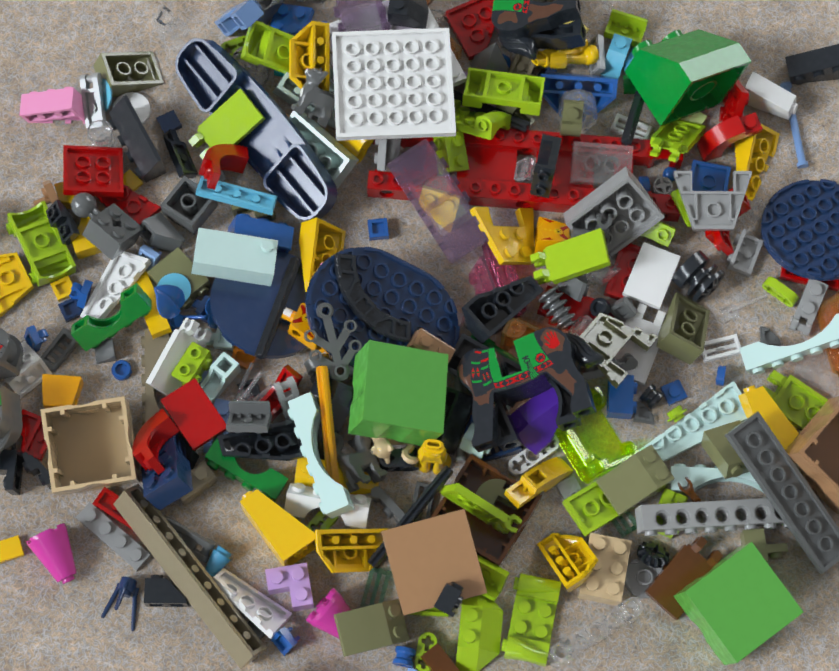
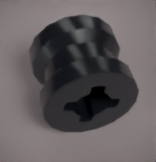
[639,384,665,409]

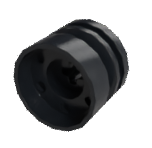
[672,250,725,303]

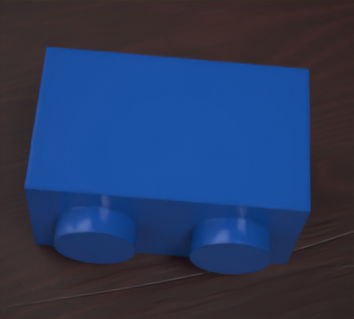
[607,375,637,419]

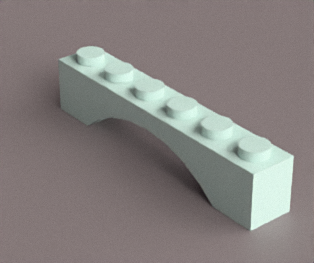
[739,313,839,375]
[288,392,355,518]
[669,464,764,496]

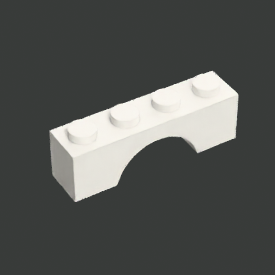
[284,483,372,529]

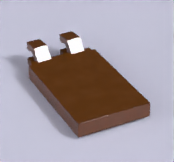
[644,536,724,620]

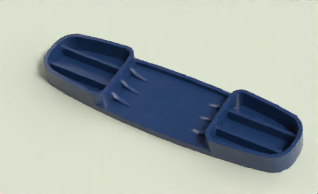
[175,38,338,220]

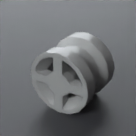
[652,177,673,195]

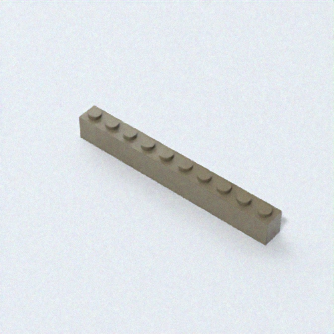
[113,484,266,669]

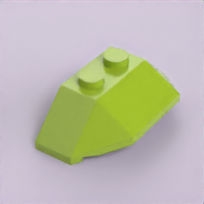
[455,595,503,671]

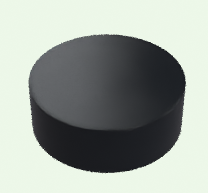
[590,298,611,317]

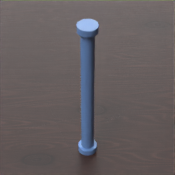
[780,82,809,169]

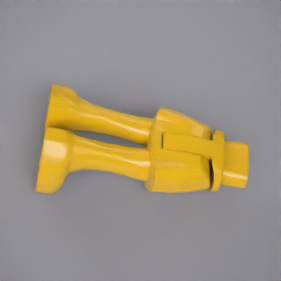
[531,39,599,69]
[418,439,452,475]

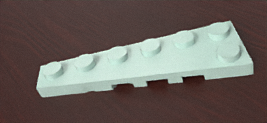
[638,381,747,462]

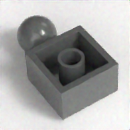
[161,170,226,235]
[71,192,143,260]

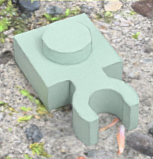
[204,327,234,351]

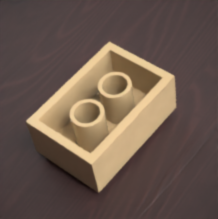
[578,533,632,606]

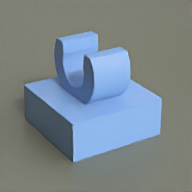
[138,244,162,270]

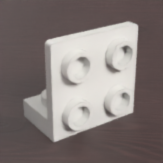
[4,341,52,399]

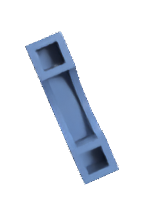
[214,0,264,37]

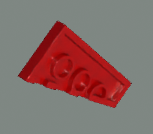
[96,185,162,226]

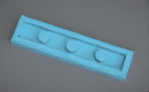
[196,176,278,215]

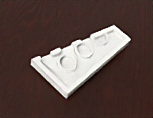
[80,251,152,319]
[213,568,292,639]

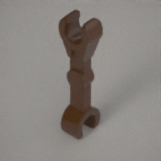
[677,477,702,502]

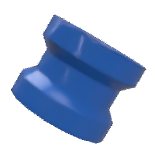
[392,646,416,668]

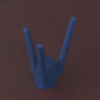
[101,576,139,631]

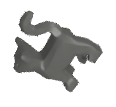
[291,68,335,127]
[334,432,388,493]

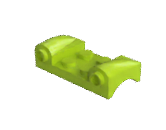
[240,21,294,74]
[462,68,545,116]
[454,99,511,140]
[5,201,76,287]
[501,573,561,667]

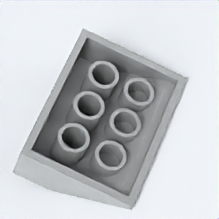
[563,167,665,258]

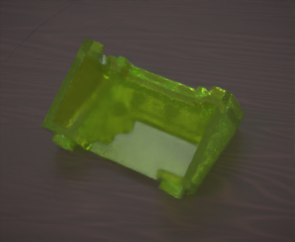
[554,386,639,484]

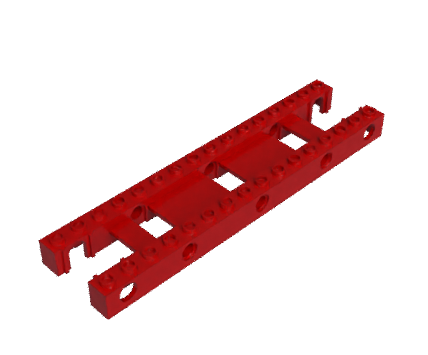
[367,128,683,222]

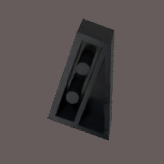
[785,44,839,85]
[437,387,473,456]

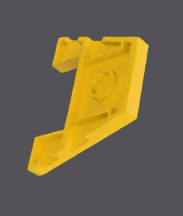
[470,207,534,265]
[0,252,34,318]

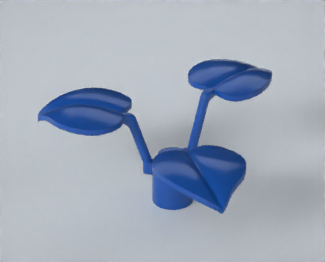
[154,285,217,332]

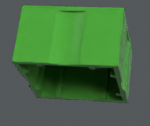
[348,340,449,446]
[674,542,803,665]

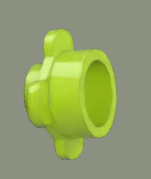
[666,405,687,422]

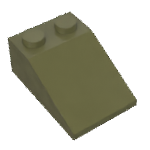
[93,51,164,98]
[656,292,710,365]
[596,444,675,516]
[334,599,410,657]

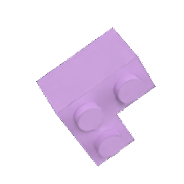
[265,562,314,612]

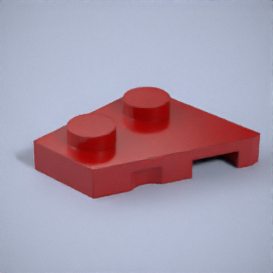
[21,409,48,462]

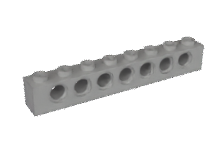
[635,498,788,537]

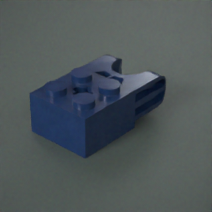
[141,433,193,510]

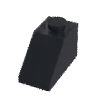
[144,575,188,607]

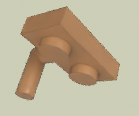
[33,180,59,206]

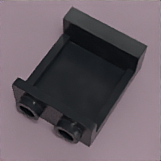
[530,134,562,198]

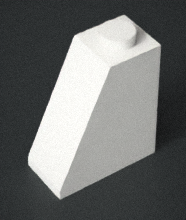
[745,72,798,120]

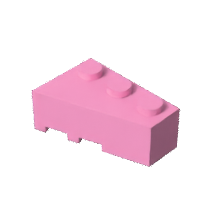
[20,87,85,124]

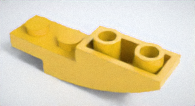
[504,456,574,509]

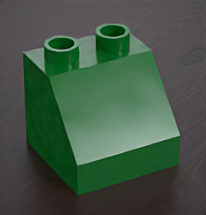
[625,29,751,126]

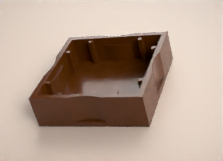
[431,454,542,567]

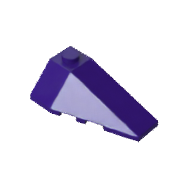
[510,387,558,455]

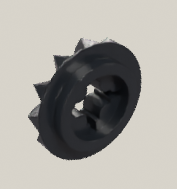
[637,541,670,568]

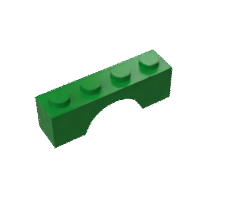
[71,283,152,351]
[205,438,289,502]

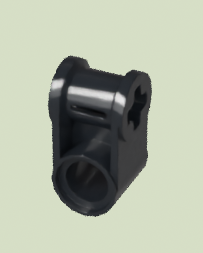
[379,447,419,472]

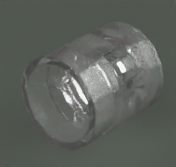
[87,120,116,147]

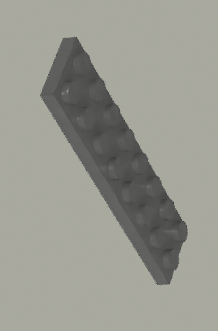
[725,412,839,574]

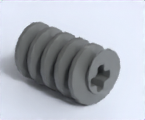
[539,286,579,330]

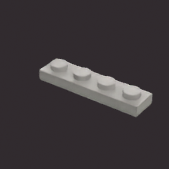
[76,502,151,571]

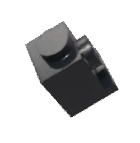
[434,581,463,617]

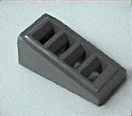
[40,328,79,372]

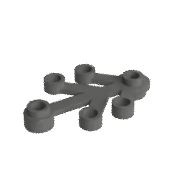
[304,303,362,381]

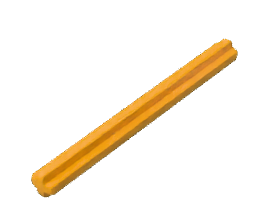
[316,366,340,484]

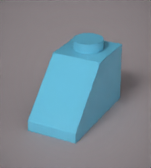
[600,33,632,80]

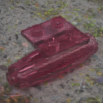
[469,239,527,318]

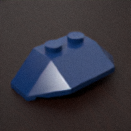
[541,73,618,115]

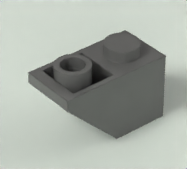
[140,212,185,252]
[556,274,589,302]

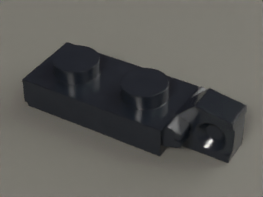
[163,129,198,178]

